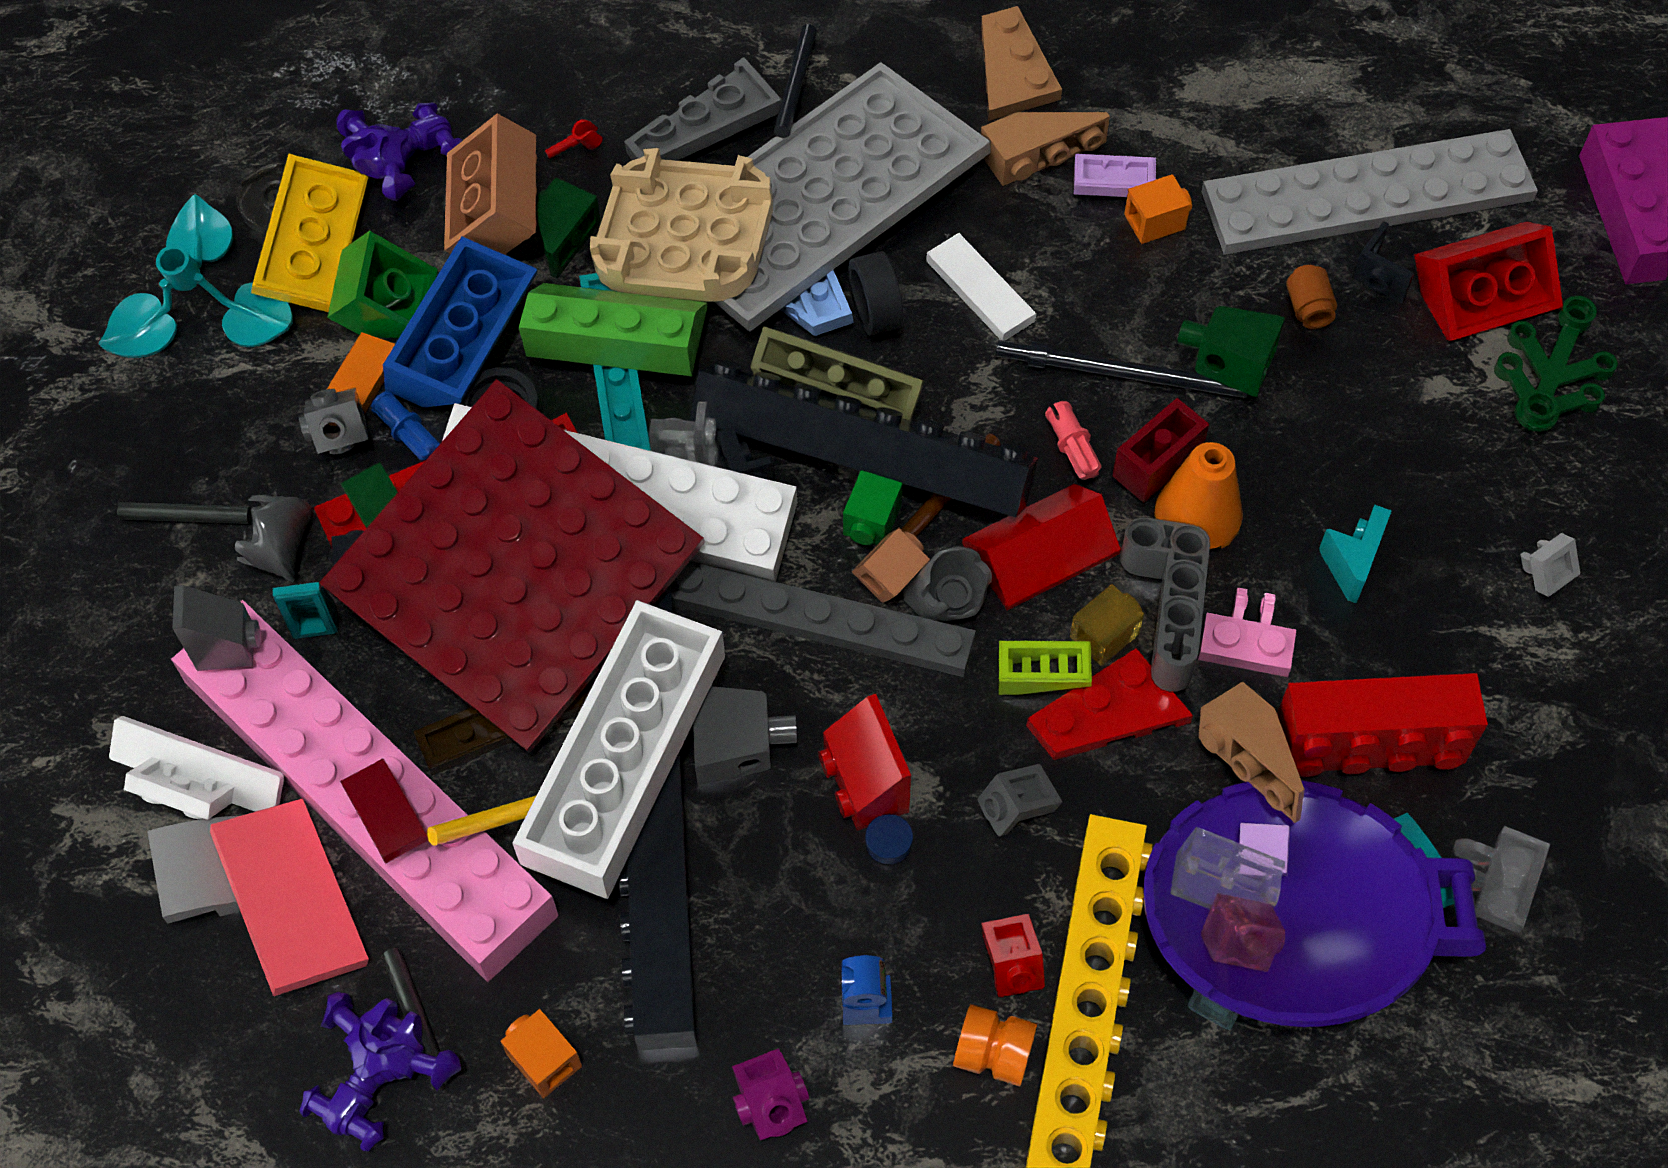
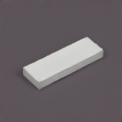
[926,233,1036,341]

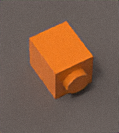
[1124,174,1192,244]
[501,1009,582,1099]

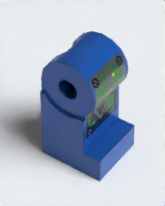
[841,955,892,1025]

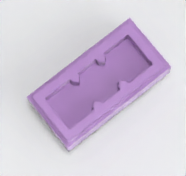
[1074,154,1156,197]

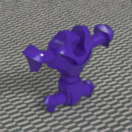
[336,102,463,201]
[299,992,461,1151]

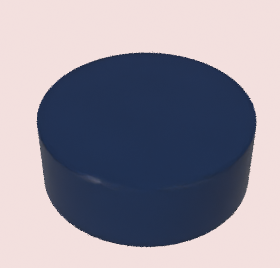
[865,814,913,864]

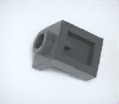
[978,764,1062,837]

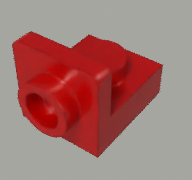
[982,914,1045,997]

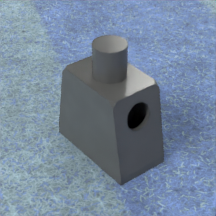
[693,686,797,785]

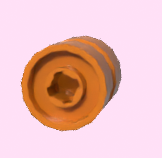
[953,1004,1038,1086]

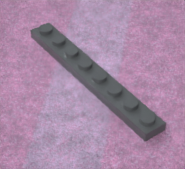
[664,561,976,677]

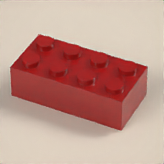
[1277,673,1488,777]

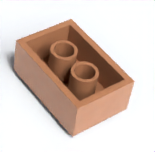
[444,113,537,255]

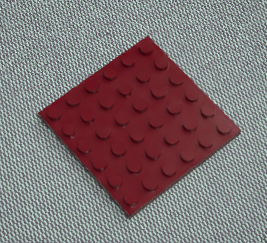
[319,379,705,753]

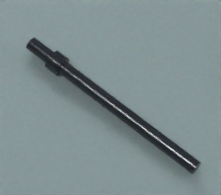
[995,340,1247,398]

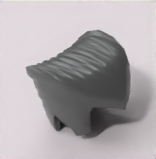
[235,495,314,582]
[902,546,992,621]

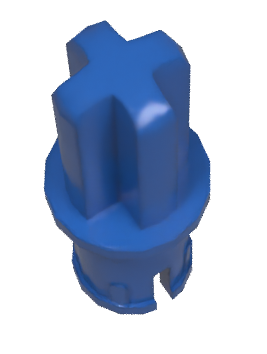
[371,391,440,460]

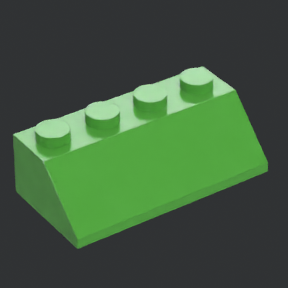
[519,283,707,376]

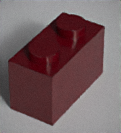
[1112,398,1209,503]

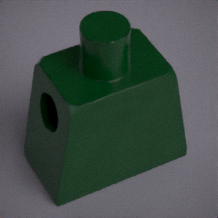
[1177,306,1285,397]

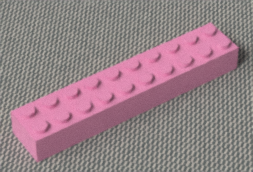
[171,600,559,982]

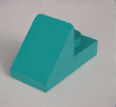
[1319,505,1391,603]

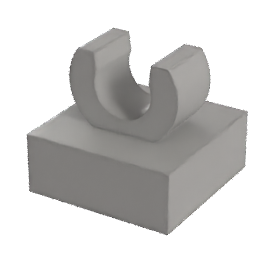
[1520,533,1580,597]

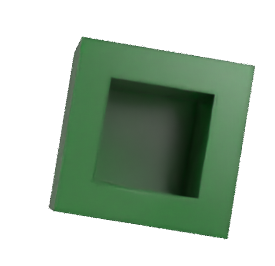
[843,470,902,545]

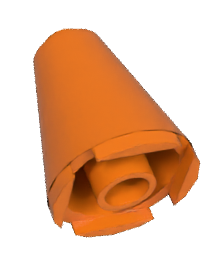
[1154,442,1243,549]

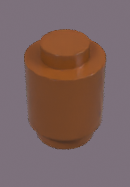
[1286,265,1337,329]

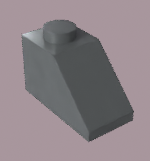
[173,585,261,671]

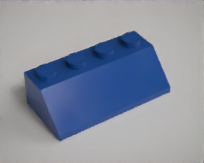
[383,236,537,407]

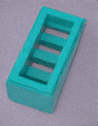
[273,582,338,639]

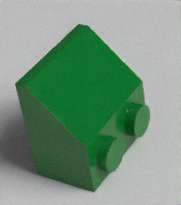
[327,231,438,338]

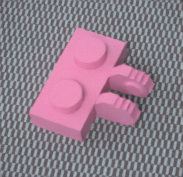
[1198,588,1296,677]

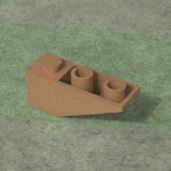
[981,112,1110,186]
[1198,682,1305,823]

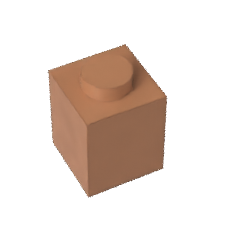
[852,528,930,603]

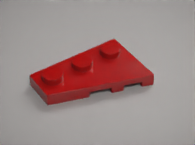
[1026,648,1193,760]

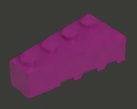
[1579,117,1668,284]

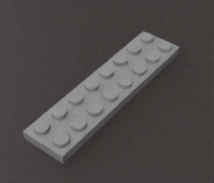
[1201,129,1538,255]

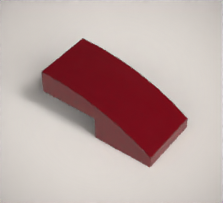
[340,759,428,864]

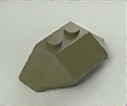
[750,326,925,421]

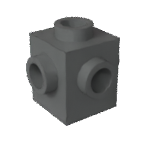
[299,387,369,454]

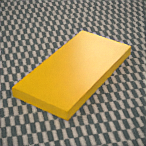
[251,154,369,312]

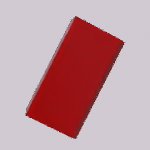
[962,484,1121,611]

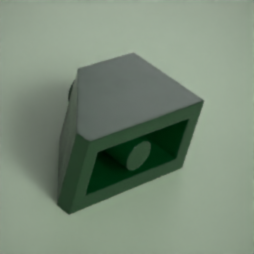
[536,177,601,279]

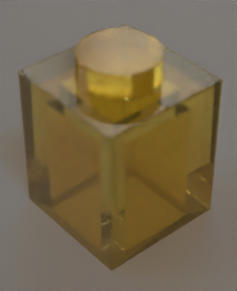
[1070,584,1144,666]

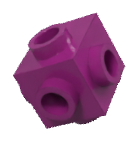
[732,1048,809,1141]

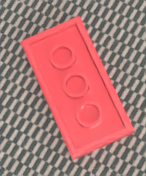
[210,798,369,996]

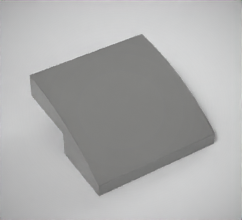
[147,816,240,923]

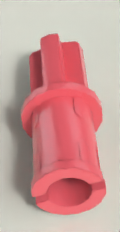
[1045,401,1101,480]

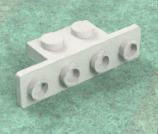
[109,716,284,820]

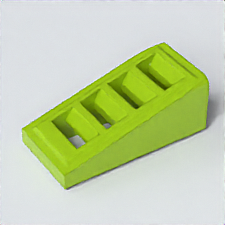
[999,641,1092,695]

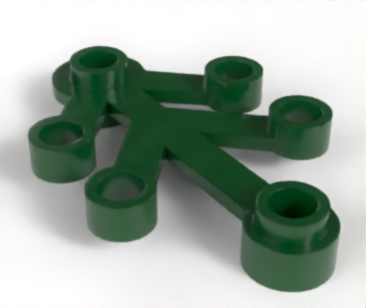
[1494,296,1618,432]

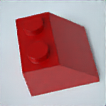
[818,694,911,831]

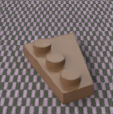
[981,6,1062,121]

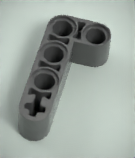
[1120,518,1210,691]

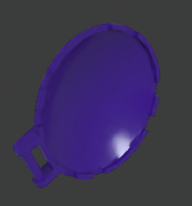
[1143,780,1486,1027]

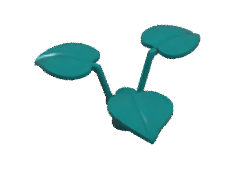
[99,194,293,358]

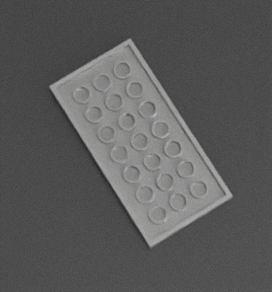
[713,62,991,332]

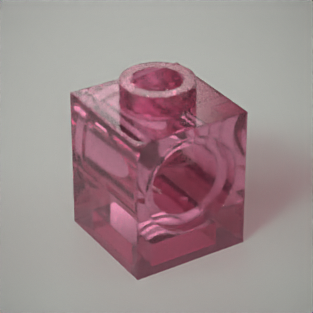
[1201,893,1285,972]

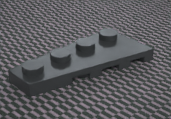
[624,57,782,161]

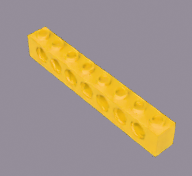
[1026,814,1153,1168]

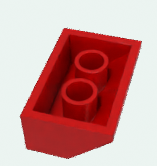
[1414,222,1563,341]

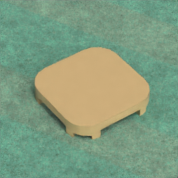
[590,148,773,302]

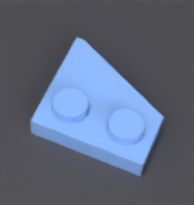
[780,270,854,336]

